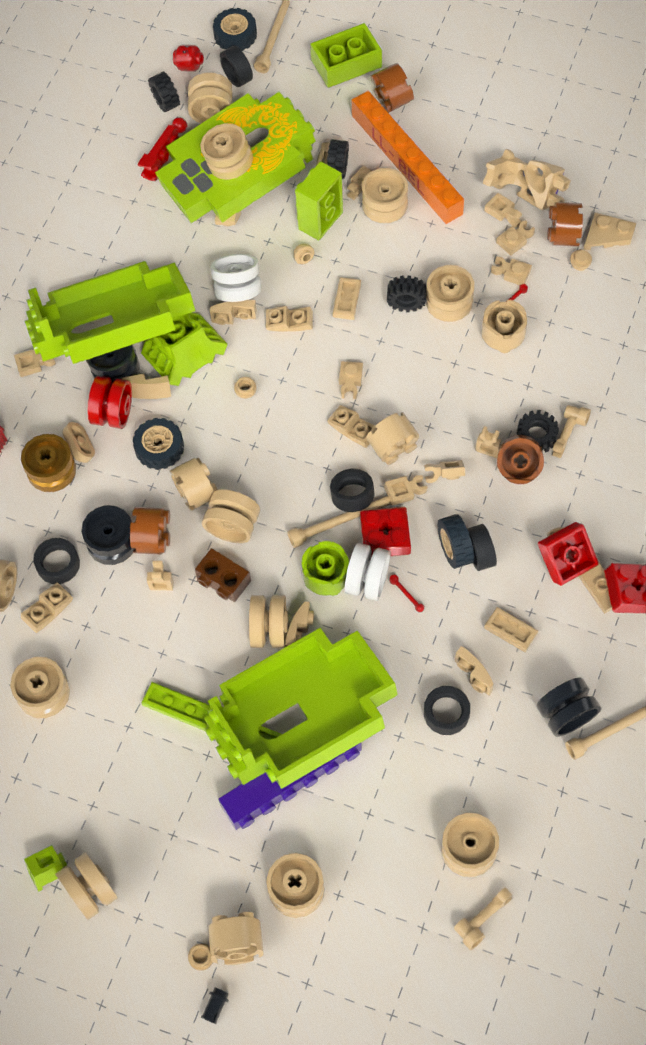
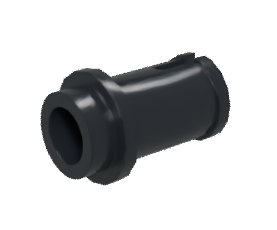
[201,987,229,1024]

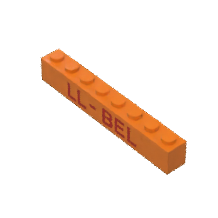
[351,90,464,224]

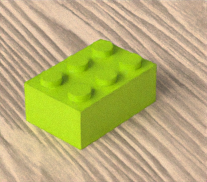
[310,23,382,88]
[295,161,343,241]

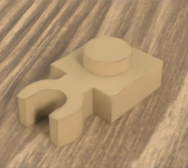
[496,220,535,256]
[491,257,532,285]
[14,349,56,377]
[339,361,363,399]
[476,426,501,458]
[384,475,428,506]

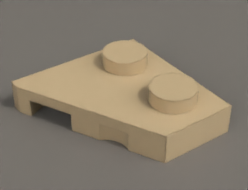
[584,213,636,250]

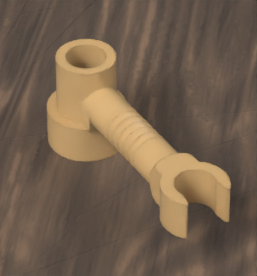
[552,405,591,458]
[454,887,512,950]

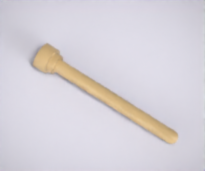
[254,0,290,73]
[287,496,391,548]
[565,706,646,760]

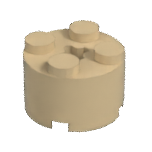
[482,300,527,353]
[366,412,419,465]
[169,458,218,511]
[208,912,264,965]

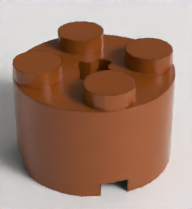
[371,63,414,113]
[547,202,583,247]
[497,435,544,484]
[130,507,171,555]

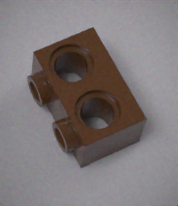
[195,548,251,602]

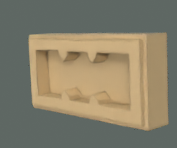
[333,277,361,320]
[578,563,612,614]
[484,607,538,653]

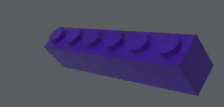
[218,743,362,830]

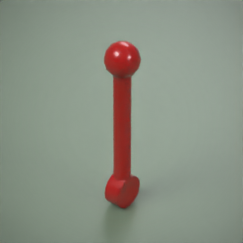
[506,284,528,302]
[389,574,424,613]

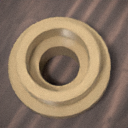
[294,243,314,264]
[234,377,257,399]

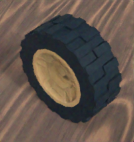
[213,8,257,51]
[133,418,184,470]
[437,514,474,569]

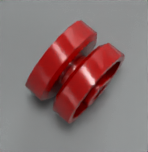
[88,376,132,429]

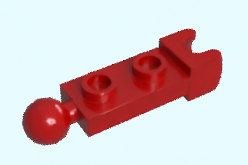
[138,117,187,181]

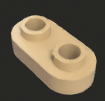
[63,422,95,463]

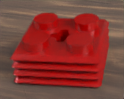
[360,507,411,558]
[538,522,599,586]
[604,563,646,614]

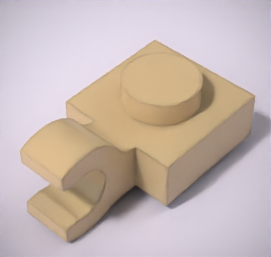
[347,166,372,200]
[485,193,522,228]
[424,460,465,483]
[147,561,174,591]

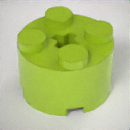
[302,541,349,596]

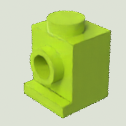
[24,845,67,892]

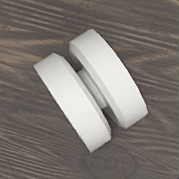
[211,254,261,302]
[345,543,391,601]

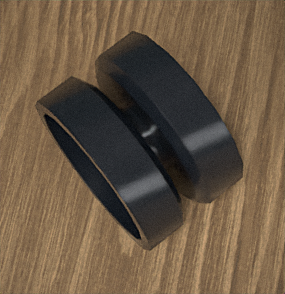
[86,345,140,383]
[81,505,135,565]
[536,677,602,737]

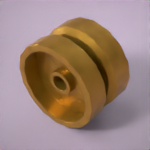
[21,434,76,492]

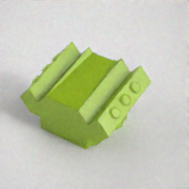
[141,312,228,386]

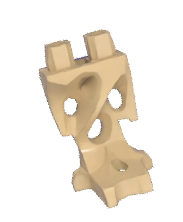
[483,149,571,210]

